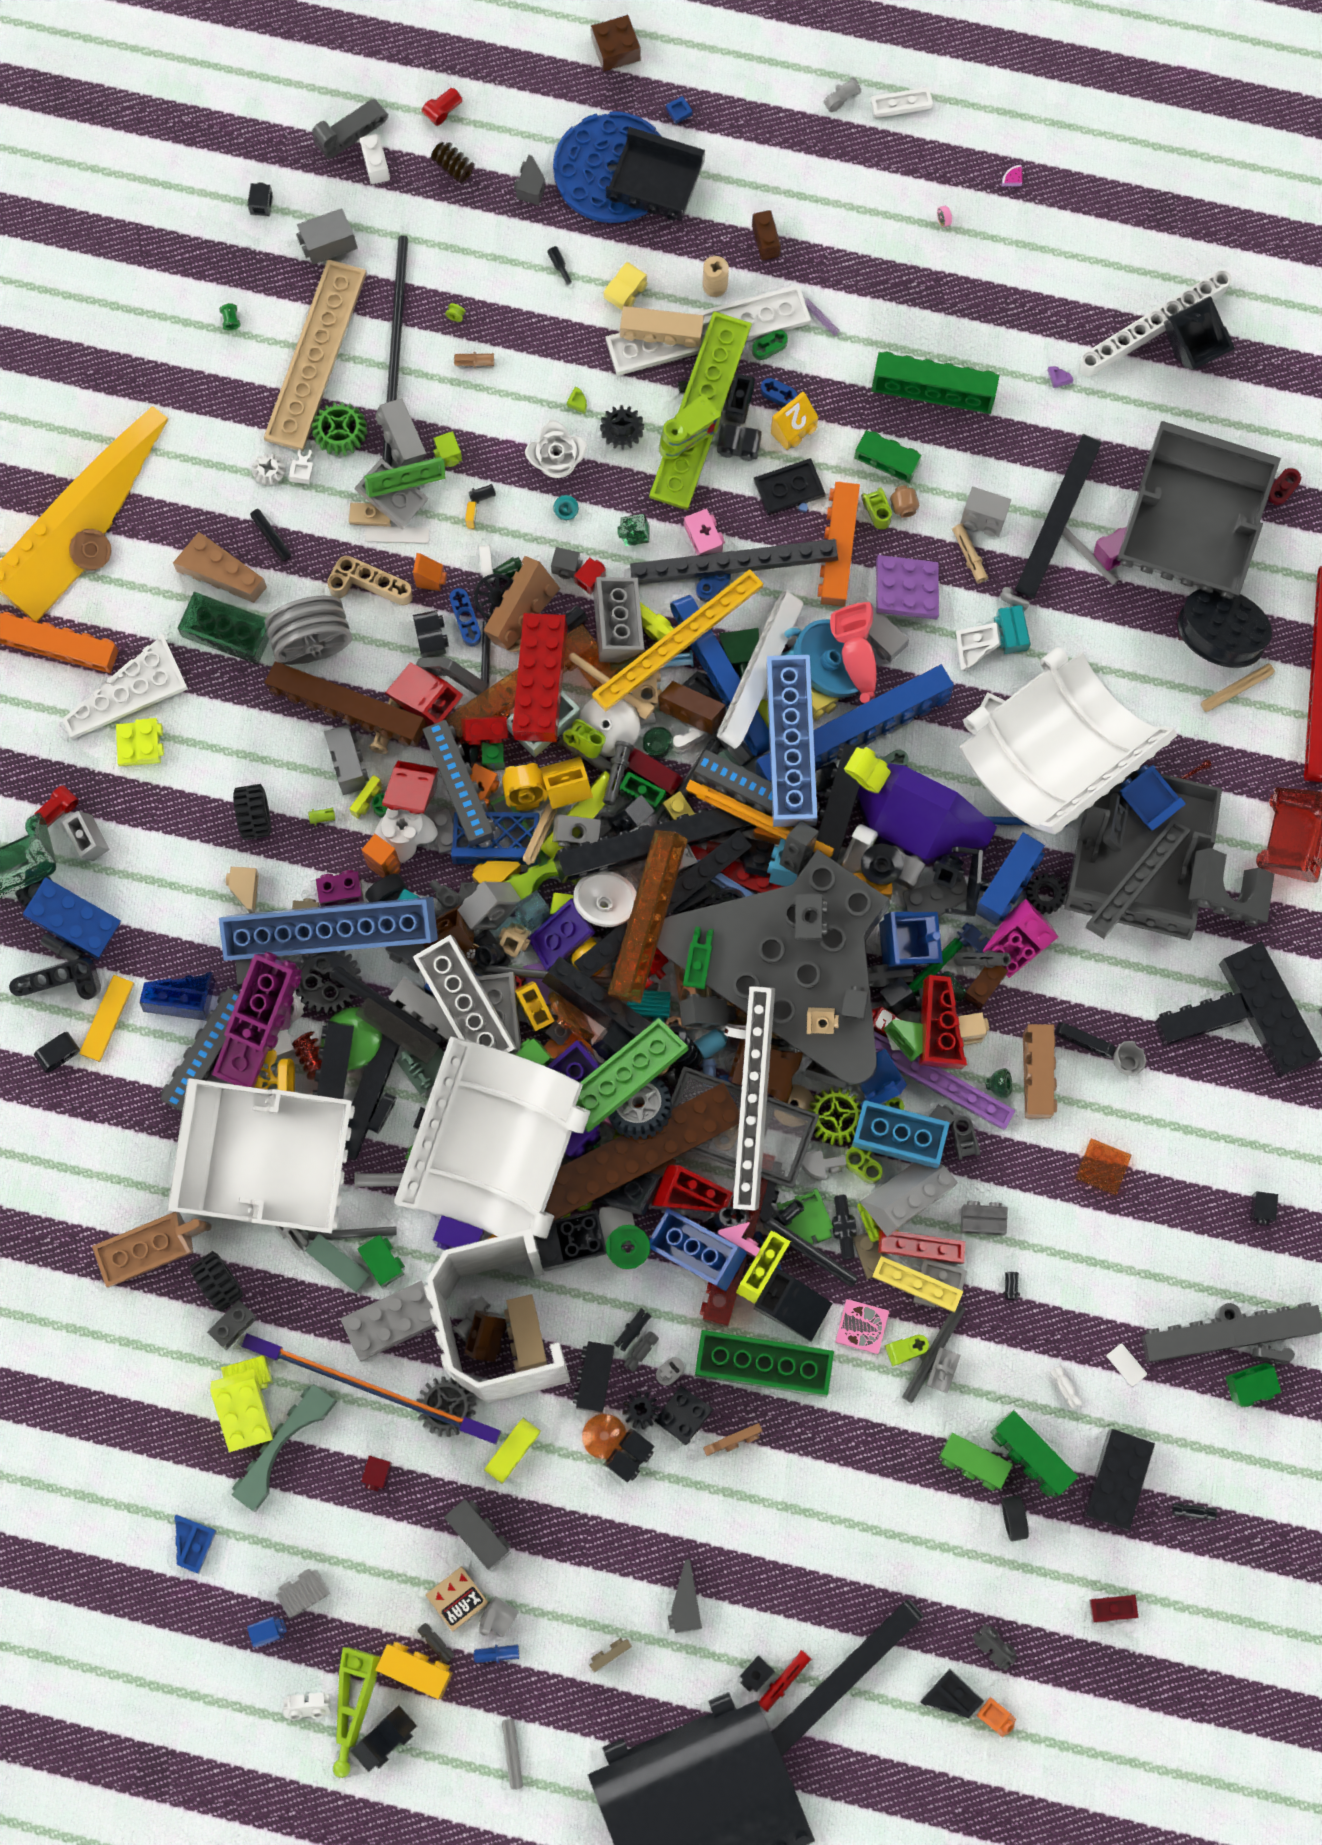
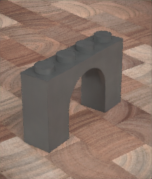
[1189,848,1275,927]

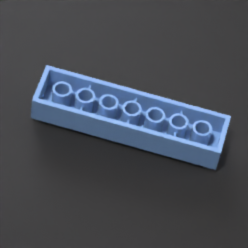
[766,655,817,827]

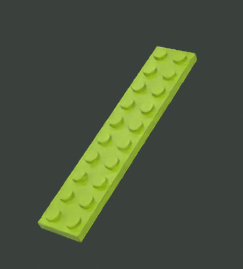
[649,311,752,511]

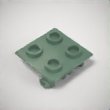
[396,1041,444,1095]

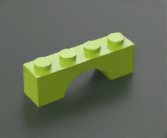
[505,858,582,909]

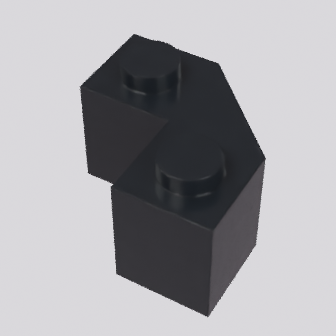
[351,1706,417,1772]

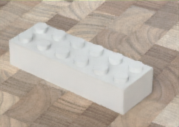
[413,935,518,1053]

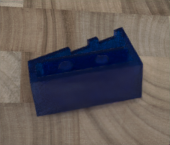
[139,972,216,1021]

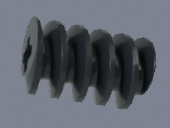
[669,1026,702,1072]

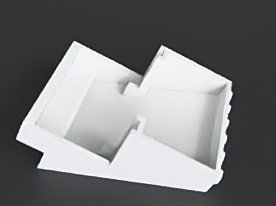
[167,1078,354,1233]

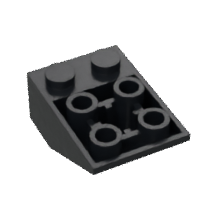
[535,1210,607,1272]
[753,1268,833,1342]

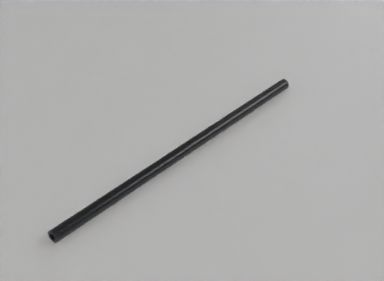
[382,235,408,467]

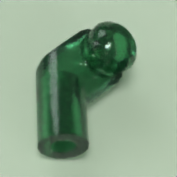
[941,971,966,1002]

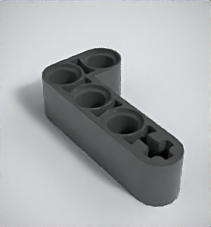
[312,99,389,159]

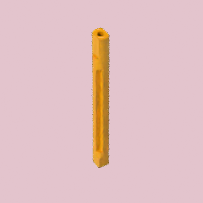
[686,780,834,858]

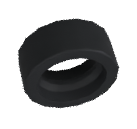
[365,873,408,902]
[1002,1495,1029,1541]

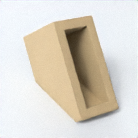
[226,867,259,913]

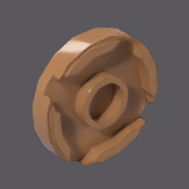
[69,529,112,571]

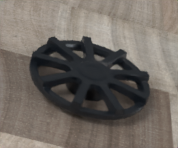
[474,574,513,619]

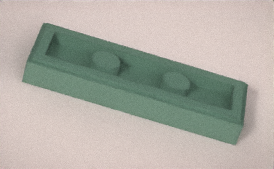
[305,1234,370,1292]

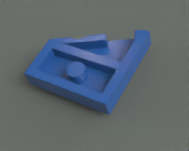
[174,1514,217,1574]

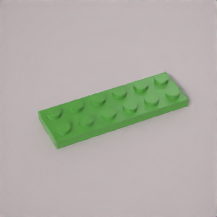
[576,1018,688,1133]

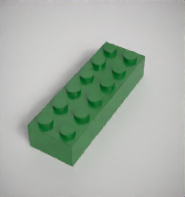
[871,351,1000,414]
[694,1330,834,1398]

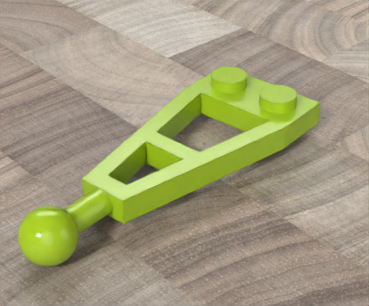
[332,1647,380,1778]

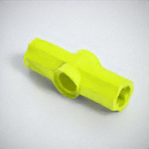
[640,602,674,642]

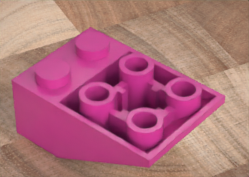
[982,899,1058,978]

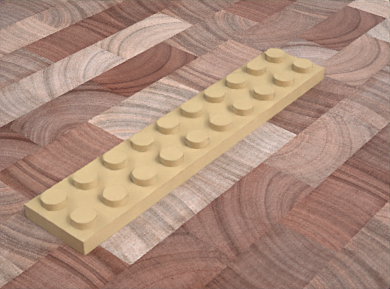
[264,259,367,452]

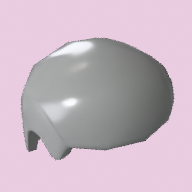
[1113,1041,1147,1076]

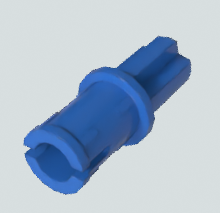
[474,1644,519,1663]

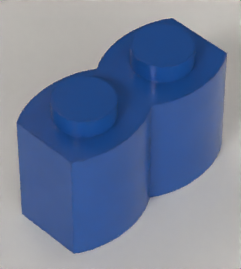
[247,1616,287,1648]

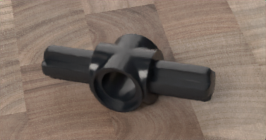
[832,1195,857,1260]

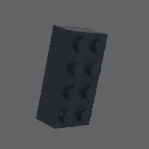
[1082,1429,1155,1531]

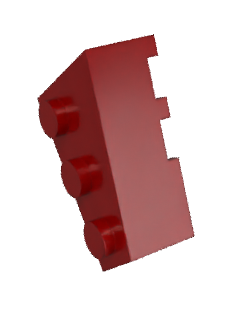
[651,1165,733,1213]

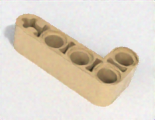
[327,556,413,605]

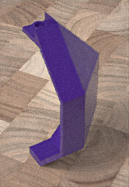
[856,763,997,864]

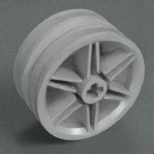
[265,595,352,665]

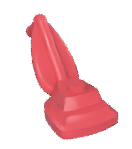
[830,602,877,703]

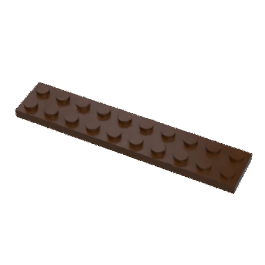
[545,1082,740,1221]

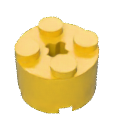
[502,763,548,811]

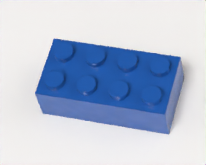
[976,832,1045,926]
[23,877,121,960]
[650,1208,748,1291]

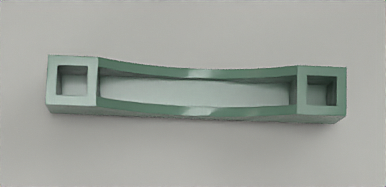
[232,1384,337,1512]

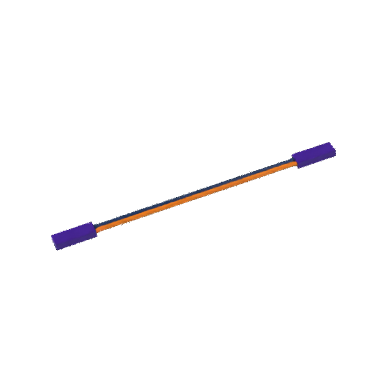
[241,1333,501,1445]

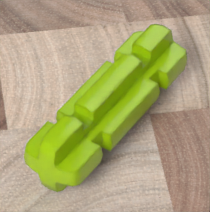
[857,1203,879,1242]

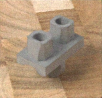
[926,1347,961,1393]

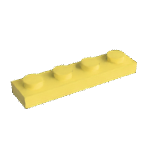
[872,1256,963,1313]

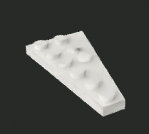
[62,633,188,740]

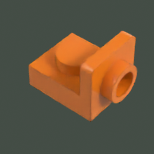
[976,1697,1016,1737]

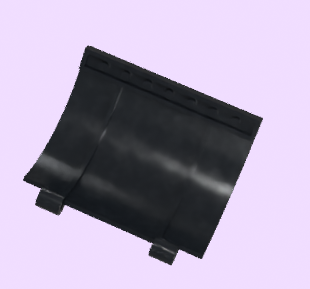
[587,1692,815,1845]

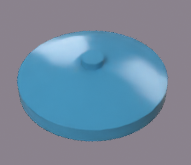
[794,619,859,698]

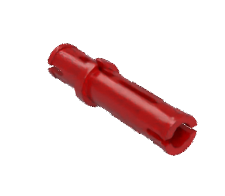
[758,1650,812,1713]

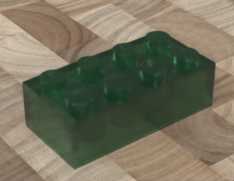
[177,592,269,665]

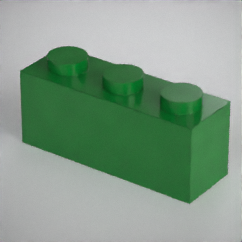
[854,430,922,484]

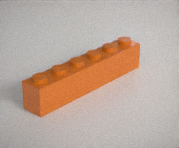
[817,481,860,607]
[0,612,119,674]

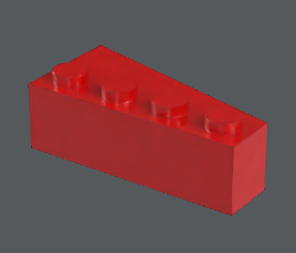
[919,975,967,1069]

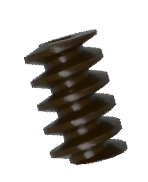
[431,142,475,184]

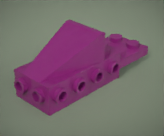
[212,951,302,1088]

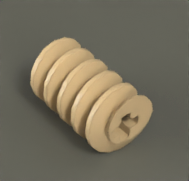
[703,256,729,297]

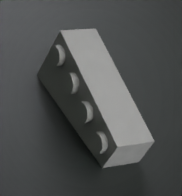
[389,977,458,1043]

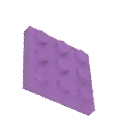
[876,555,939,620]

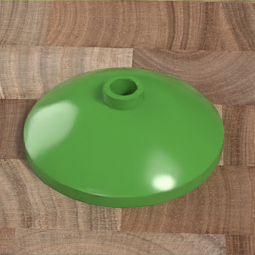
[321,1007,382,1070]

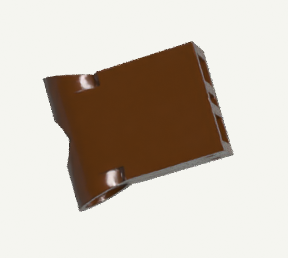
[728,1038,803,1104]

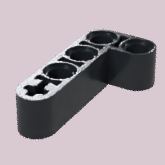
[9,957,101,1000]

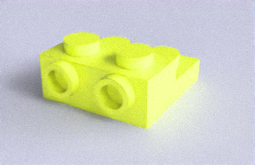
[116,718,164,767]

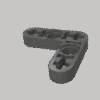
[416,657,489,696]

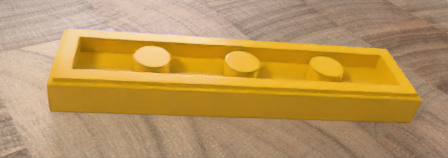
[79,975,134,1062]

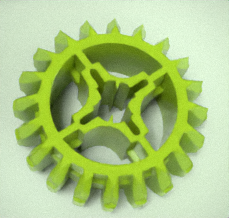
[807,1087,862,1146]

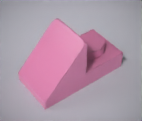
[717,1222,760,1259]

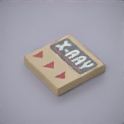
[425,1566,489,1632]

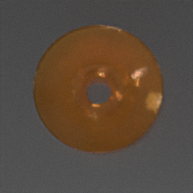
[582,1414,626,1459]

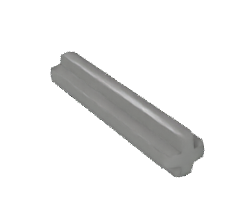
[502,1719,523,1790]

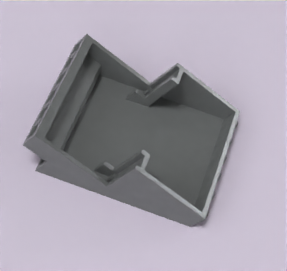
[1117,421,1281,600]
[1063,768,1222,941]

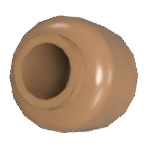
[890,485,920,518]

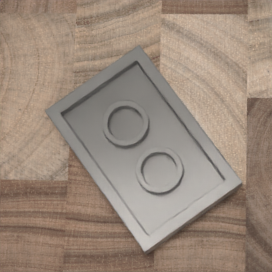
[355,458,429,529]

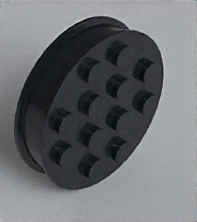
[1177,589,1272,668]

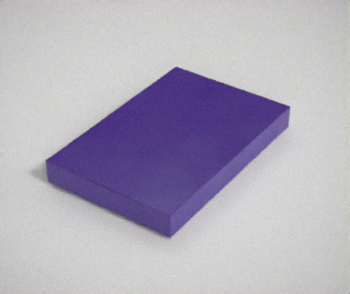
[528,898,596,971]

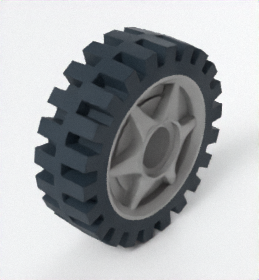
[608,1077,672,1140]

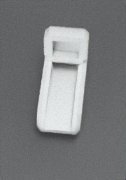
[840,824,878,873]

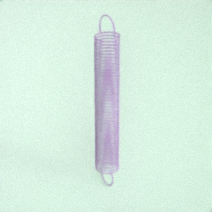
[804,298,843,338]

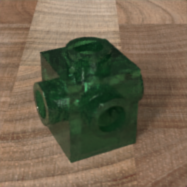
[617,514,650,546]

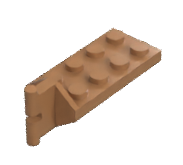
[92,1212,212,1288]

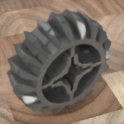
[417,1376,477,1437]

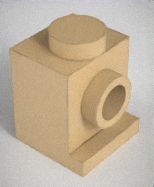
[807,1007,839,1034]

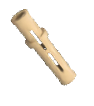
[952,524,989,584]

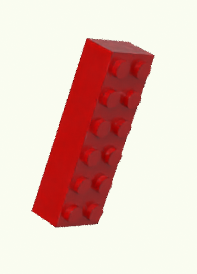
[512,613,568,742]

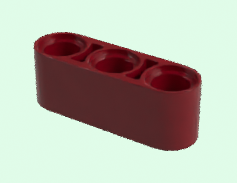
[625,748,684,798]

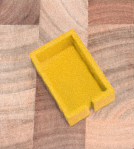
[376,1642,453,1699]

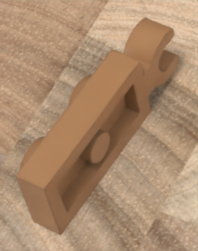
[703,1423,762,1457]

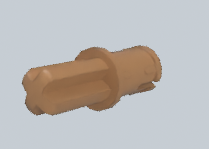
[454,352,494,368]

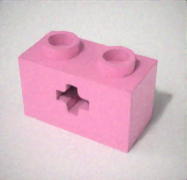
[684,509,725,555]

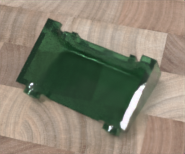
[0,813,56,898]

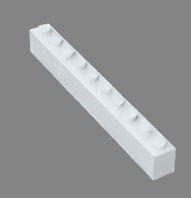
[733,986,775,1210]

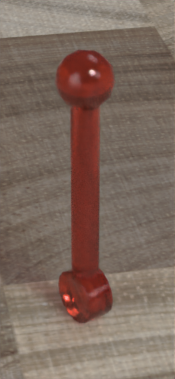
[1177,760,1211,779]

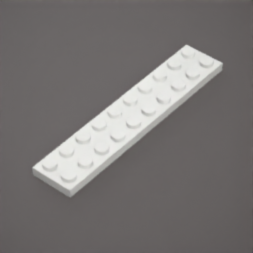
[605,285,811,376]

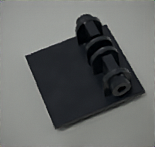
[654,1386,714,1445]

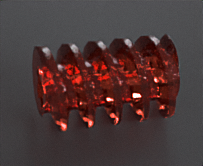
[292,1031,322,1080]

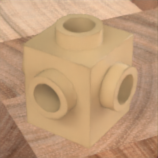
[498,922,531,958]

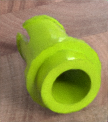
[308,807,335,825]

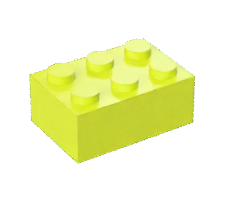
[210,1369,273,1452]

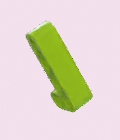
[845,1097,905,1184]

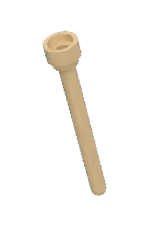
[569,653,655,720]

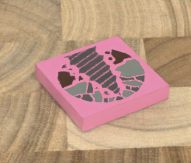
[835,1299,889,1354]

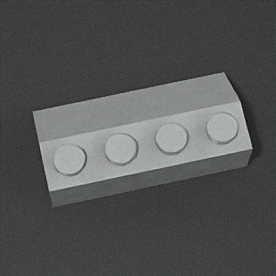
[593,577,644,662]
[860,1163,958,1237]

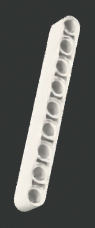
[1079,270,1232,377]
[717,590,803,749]

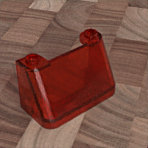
[1256,787,1322,883]

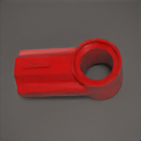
[422,87,463,126]
[34,785,79,828]

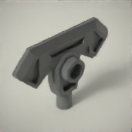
[429,879,479,918]

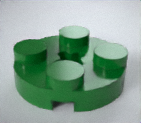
[606,1225,651,1269]

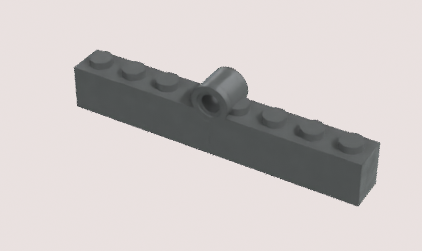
[1141,1302,1322,1363]

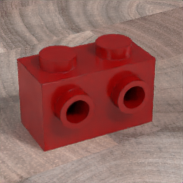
[461,716,508,744]

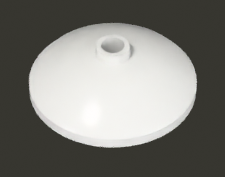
[578,699,641,757]
[573,871,638,927]

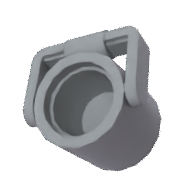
[479,1596,518,1637]

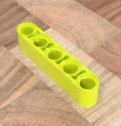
[541,771,616,859]

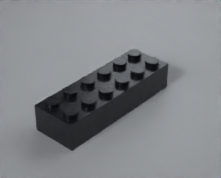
[1219,941,1322,1079]

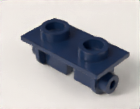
[957,922,990,953]

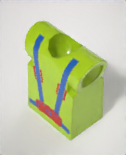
[659,394,722,460]

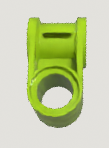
[861,487,892,530]
[563,719,606,758]
[884,1335,929,1367]

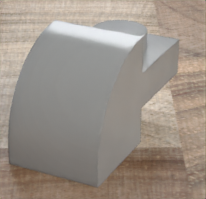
[801,1151,846,1180]

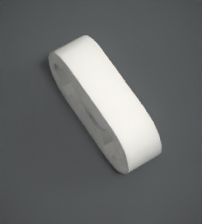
[479,545,494,583]

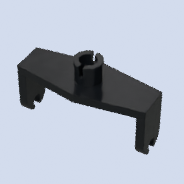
[945,847,989,917]

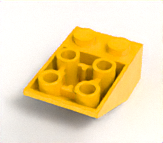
[540,756,593,809]

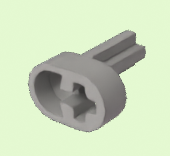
[656,1358,684,1386]

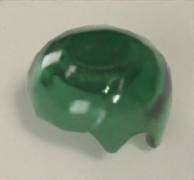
[643,727,674,758]

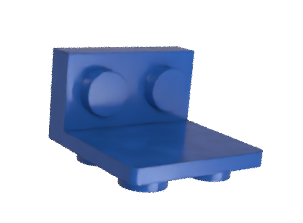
[859,1049,907,1107]

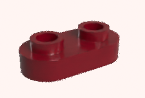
[1268,468,1301,505]

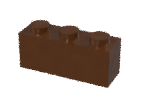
[659,681,726,735]

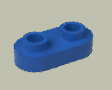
[696,574,731,602]

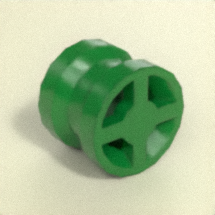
[372,793,388,818]

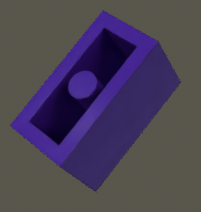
[433,1215,484,1251]

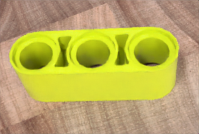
[484,1418,541,1484]

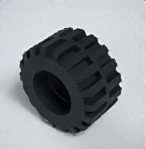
[233,784,271,840]
[190,1251,243,1312]

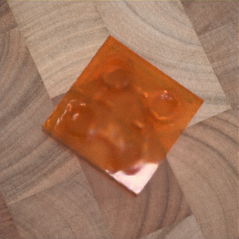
[548,991,595,1041]
[1075,1138,1132,1196]

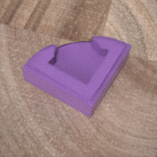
[1047,366,1074,388]

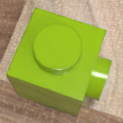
[433,431,462,467]

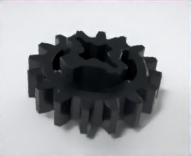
[600,405,644,450]

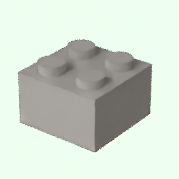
[960,486,1012,537]
[458,881,523,930]

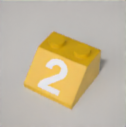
[771,392,818,450]

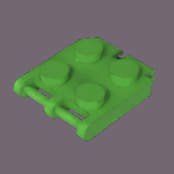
[776,1188,833,1245]

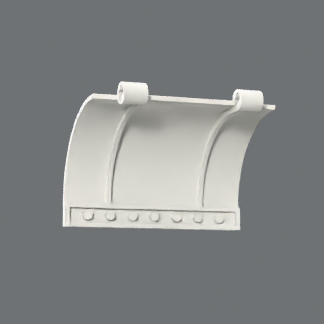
[959,647,1177,834]
[394,1036,590,1238]

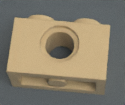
[957,1012,989,1045]

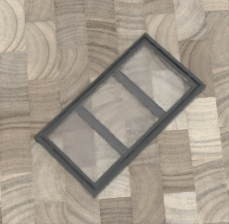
[671,1066,819,1189]

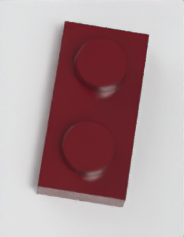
[1089,1595,1139,1623]

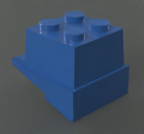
[879,912,943,966]

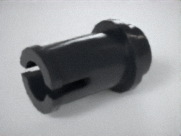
[468,484,496,504]
[1003,1272,1020,1300]

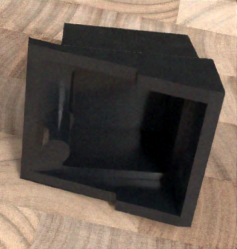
[1164,296,1235,370]

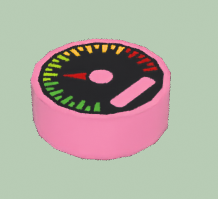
[937,206,952,227]

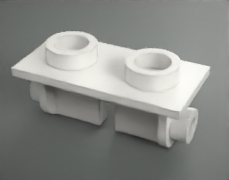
[282,1692,331,1720]

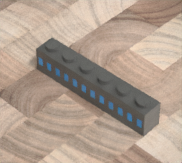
[422,720,496,847]
[693,750,820,828]
[160,988,239,1113]

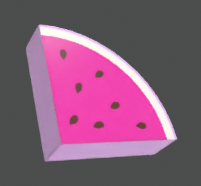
[1002,165,1022,187]

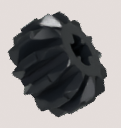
[622,1391,660,1430]

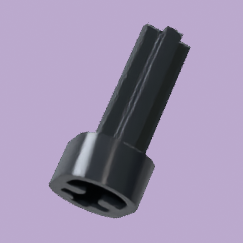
[704,1207,747,1232]

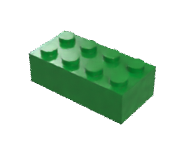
[990,1410,1079,1498]

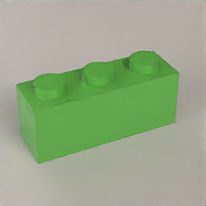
[938,1432,1013,1491]

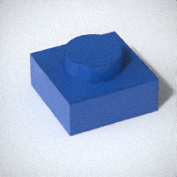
[666,96,693,124]

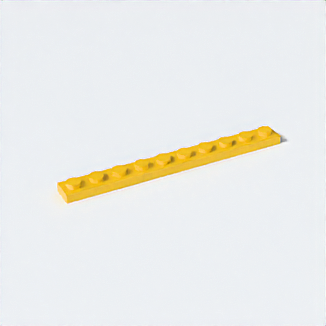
[592,569,764,712]

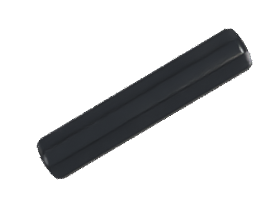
[250,509,291,561]

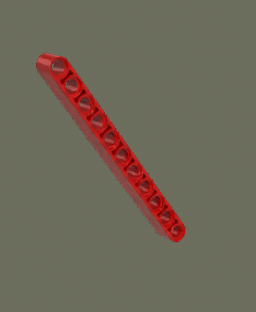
[1304,566,1322,783]

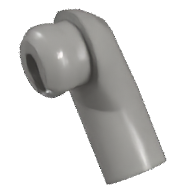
[1000,587,1029,611]

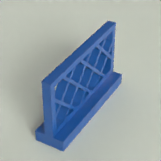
[451,812,539,865]

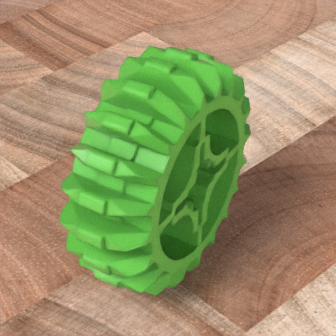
[312,402,367,457]

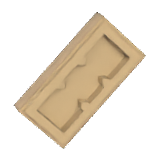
[349,503,391,526]

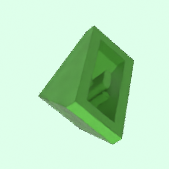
[884,1019,923,1062]

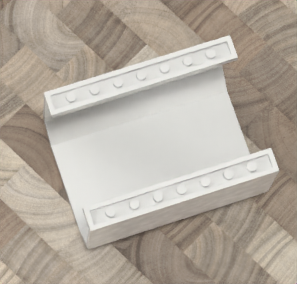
[425,1229,570,1403]

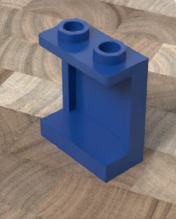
[1118,764,1186,831]

